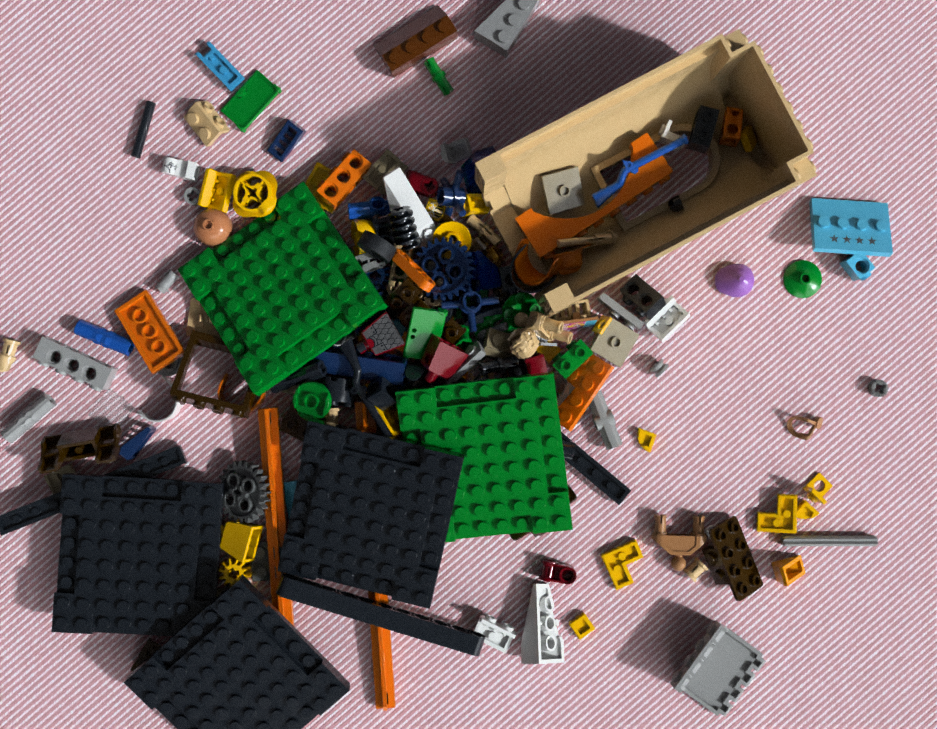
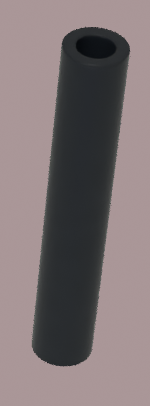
[131,101,156,159]

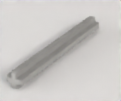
[781,535,878,546]

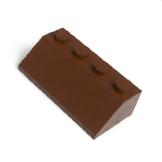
[373,5,458,78]

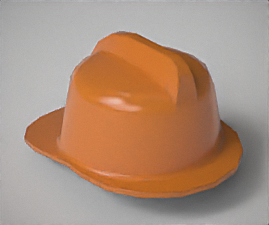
[548,244,591,275]

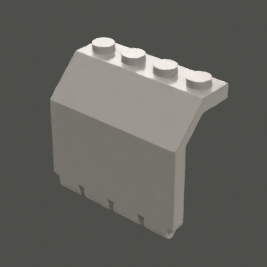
[671,620,766,717]

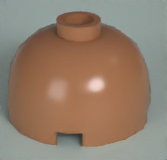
[193,208,234,247]

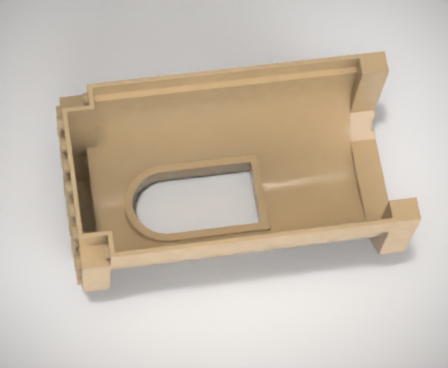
[474,29,817,318]

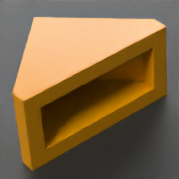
[771,555,805,586]

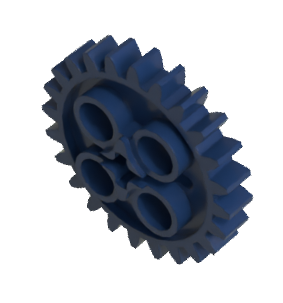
[413,237,476,301]

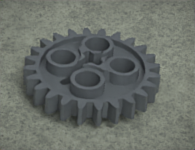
[219,460,271,524]

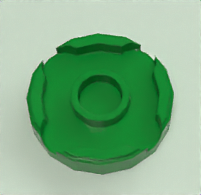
[293,381,332,420]

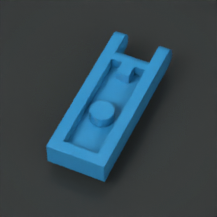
[195,41,245,92]

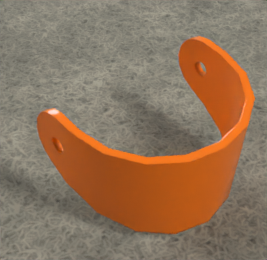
[514,238,562,286]
[218,373,267,413]

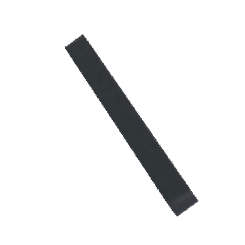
[276,574,485,656]

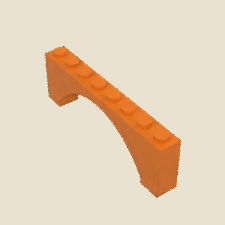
[515,133,673,260]

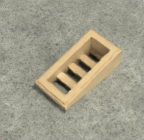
[550,298,591,321]

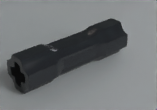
[271,360,327,393]

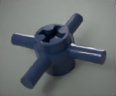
[437,170,466,217]
[440,278,499,332]

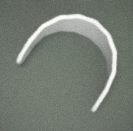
[137,375,182,422]

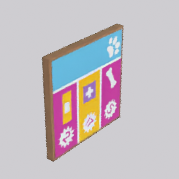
[562,312,598,330]

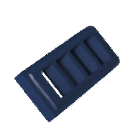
[267,120,306,162]
[119,426,157,460]

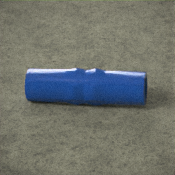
[74,319,135,356]

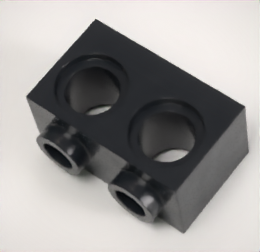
[686,105,720,154]
[620,274,666,320]

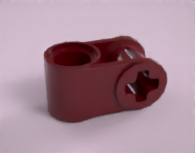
[406,170,439,198]
[538,559,576,584]

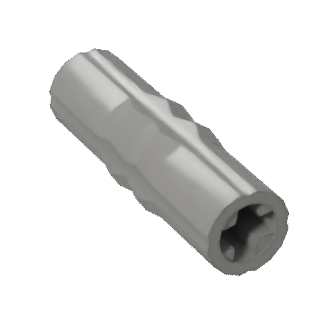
[0,393,57,443]

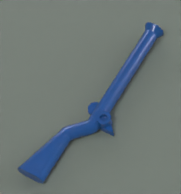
[591,134,689,208]

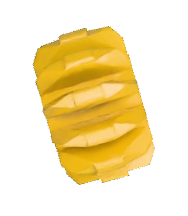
[219,556,252,586]

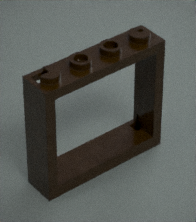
[169,330,256,419]

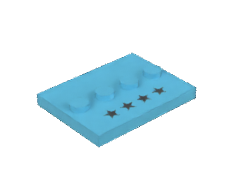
[809,198,893,257]

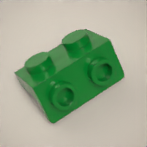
[551,339,593,379]

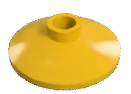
[433,221,472,259]

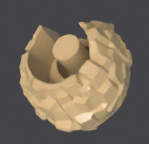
[507,328,539,359]

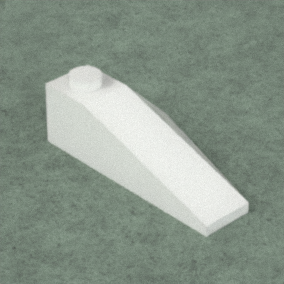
[383,167,437,251]
[521,584,564,664]

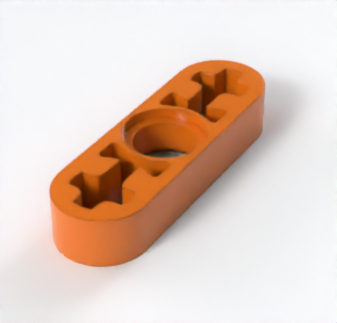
[392,248,436,292]

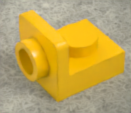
[461,194,490,218]

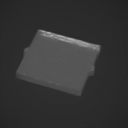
[88,389,134,426]

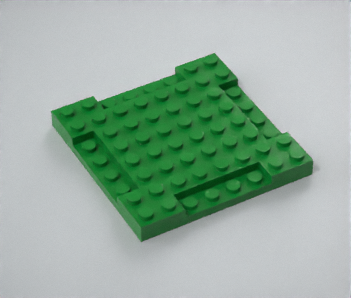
[178,181,388,396]
[395,372,573,543]

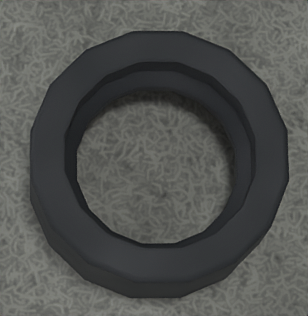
[357,230,397,263]

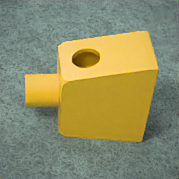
[220,521,263,563]

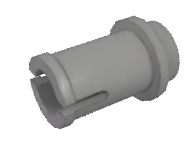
[155,269,179,294]

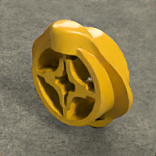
[233,171,277,217]

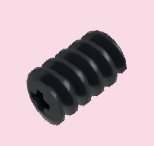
[387,206,421,250]

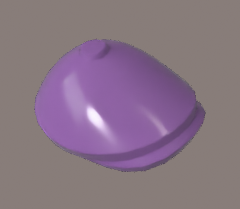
[715,264,754,297]

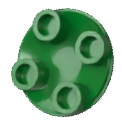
[502,292,541,329]

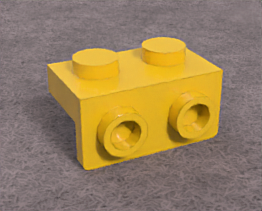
[197,168,236,213]

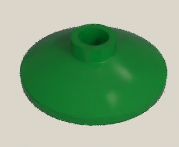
[783,260,822,298]

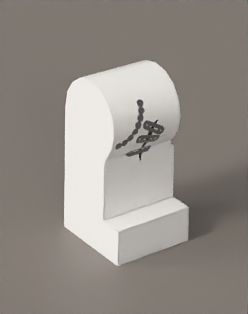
[161,157,201,183]

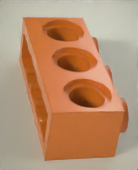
[316,149,372,211]

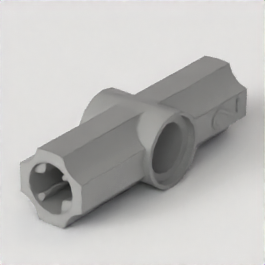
[589,390,622,450]

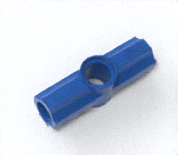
[348,196,390,221]

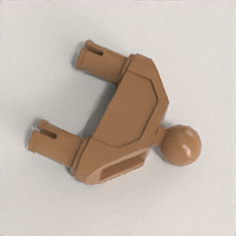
[651,514,707,571]

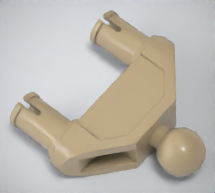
[514,311,573,344]

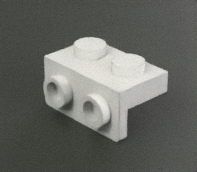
[644,296,690,343]
[473,614,516,654]

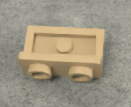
[183,100,230,147]

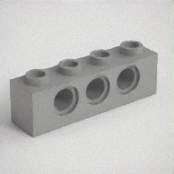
[33,336,118,392]

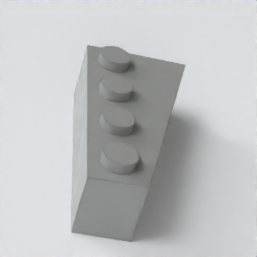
[474,0,542,57]

